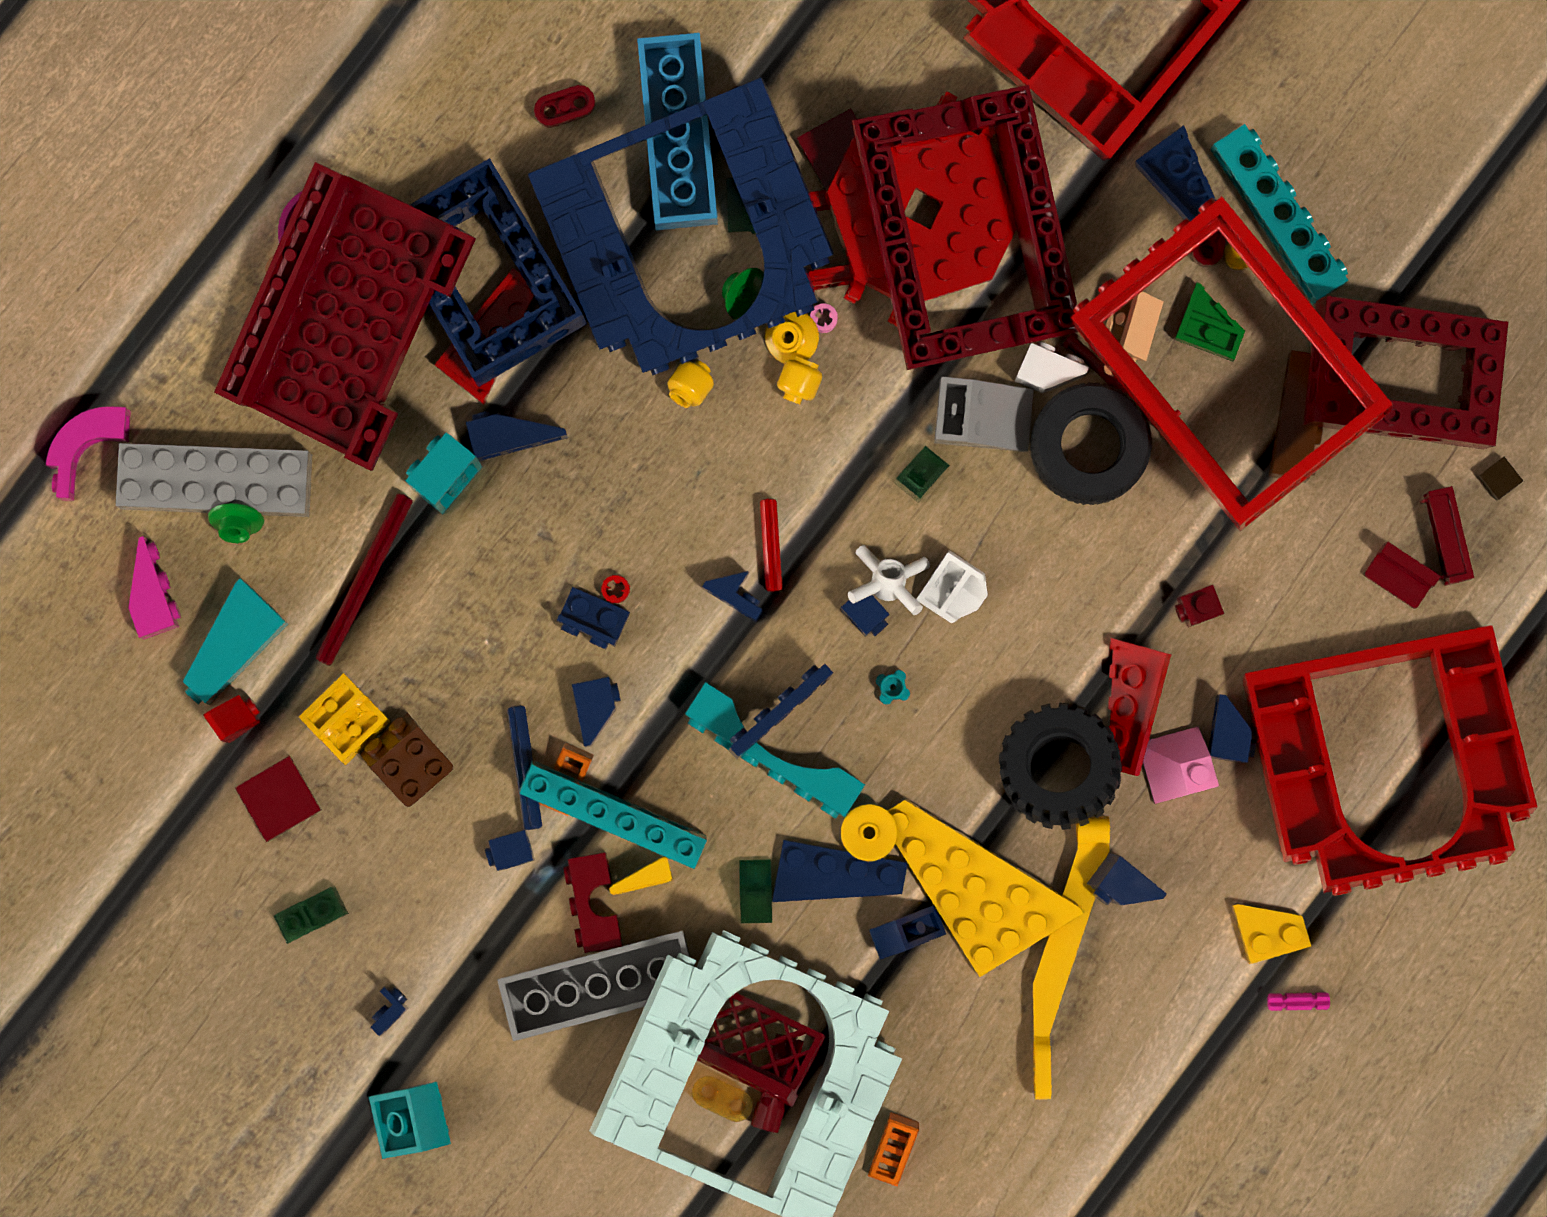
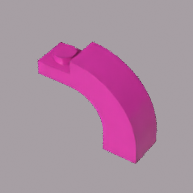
[46,407,131,501]

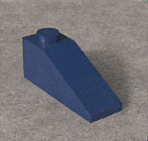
[466,411,568,461]

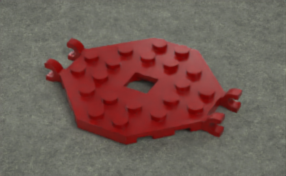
[824,91,1017,326]

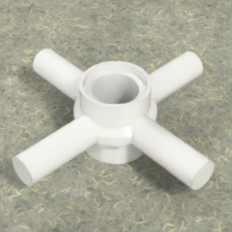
[848,545,930,615]

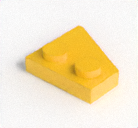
[1232,904,1311,964]

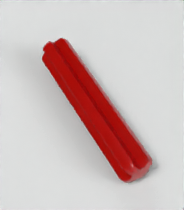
[760,499,782,592]

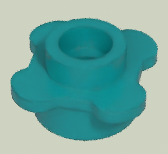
[876,670,910,705]

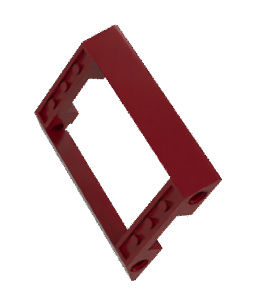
[852,85,1078,370]

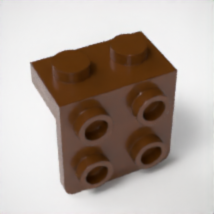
[360,712,453,807]

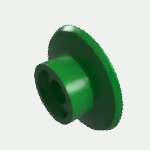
[722,268,764,320]
[208,503,264,543]

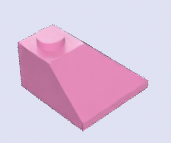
[1143,727,1219,804]

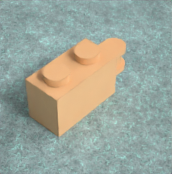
[1104,291,1163,376]

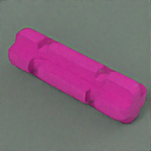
[1267,992,1330,1011]

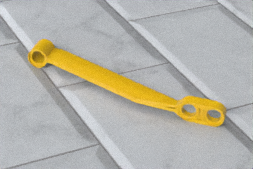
[1033,816,1110,1100]

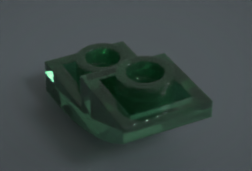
[273,886,349,944]

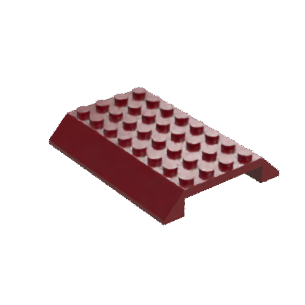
[214,162,476,471]

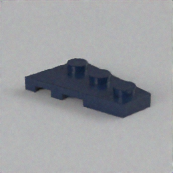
[1135,125,1216,221]

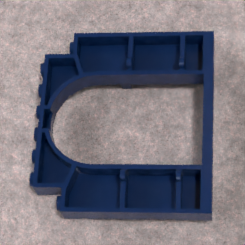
[528,78,834,376]

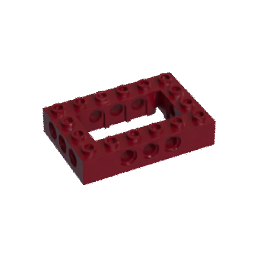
[1303,296,1509,450]

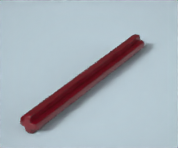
[316,493,413,666]

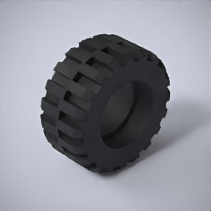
[999,703,1122,830]

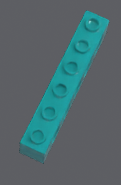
[1210,124,1348,305]
[519,760,707,869]

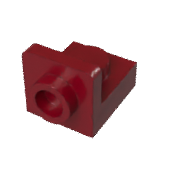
[1175,585,1225,628]

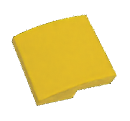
[299,673,391,765]

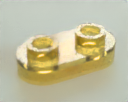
[692,1076,753,1122]

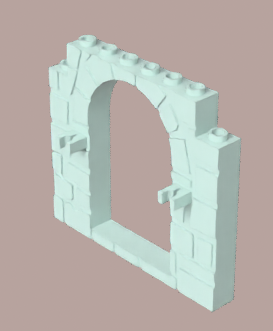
[589,930,902,1217]

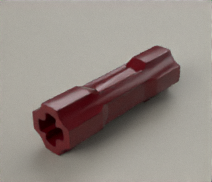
[751,1033,804,1133]

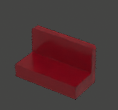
[1364,542,1441,609]

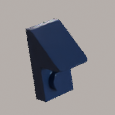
[702,571,762,622]

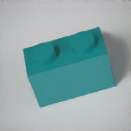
[369,1082,451,1159]

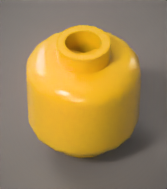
[777,356,823,405]
[667,360,714,408]

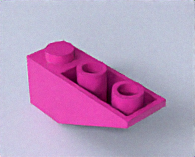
[128,536,181,640]

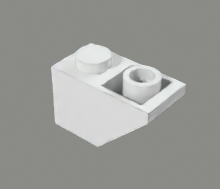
[1015,342,1089,393]

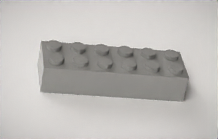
[116,443,312,517]
[497,931,690,1041]

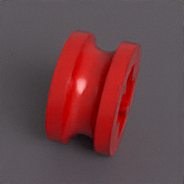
[601,575,630,603]

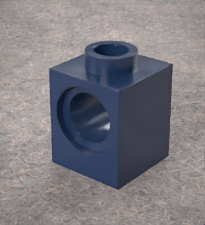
[840,595,890,637]
[485,830,535,871]

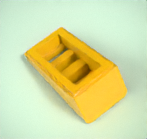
[609,857,673,895]

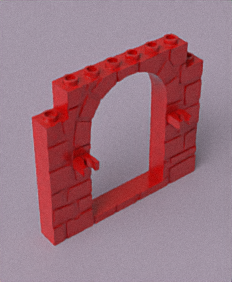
[963,0,1241,161]
[1242,625,1538,896]

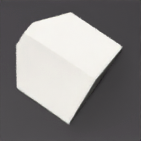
[916,550,988,623]

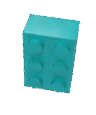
[405,432,483,515]

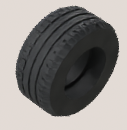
[1030,382,1152,505]

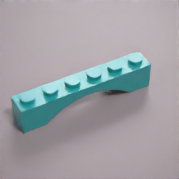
[685,682,865,819]

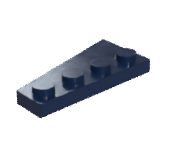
[729,664,833,759]
[772,840,908,902]

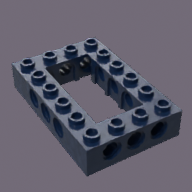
[409,158,587,387]

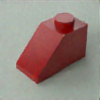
[203,695,260,743]

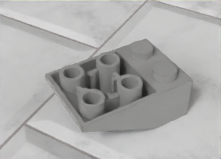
[934,377,1033,452]

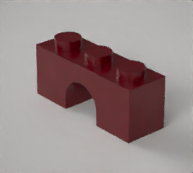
[563,852,623,953]

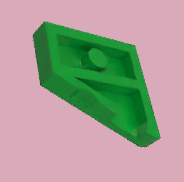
[1175,282,1245,362]

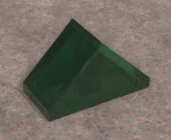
[895,446,950,503]
[739,860,772,924]

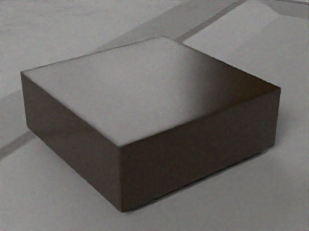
[1478,456,1523,501]

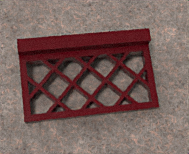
[697,993,825,1107]

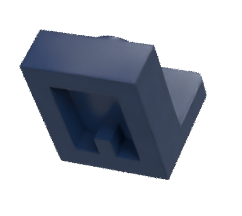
[370,986,409,1036]

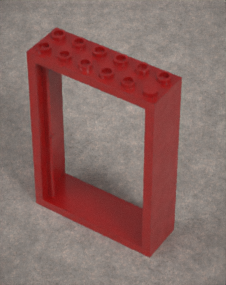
[1071,196,1393,532]

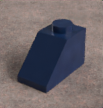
[572,677,621,747]
[1208,694,1256,764]
[1087,853,1167,905]
[869,905,946,960]

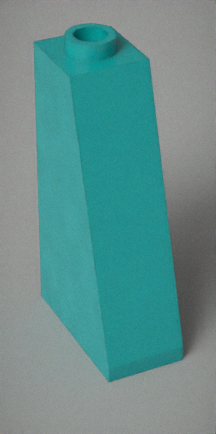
[183,578,289,705]

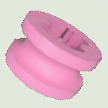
[810,303,838,333]

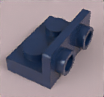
[557,587,630,649]

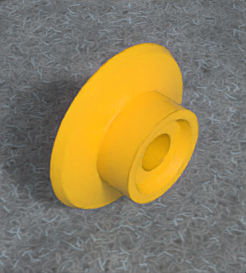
[765,312,819,364]
[841,804,897,861]

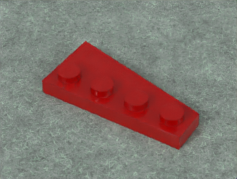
[434,268,535,405]
[1108,638,1172,776]

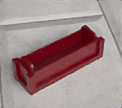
[1420,486,1474,586]

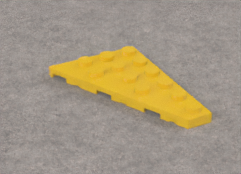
[888,799,1085,977]

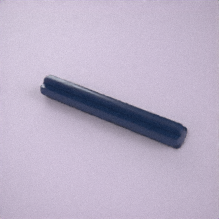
[507,705,542,830]

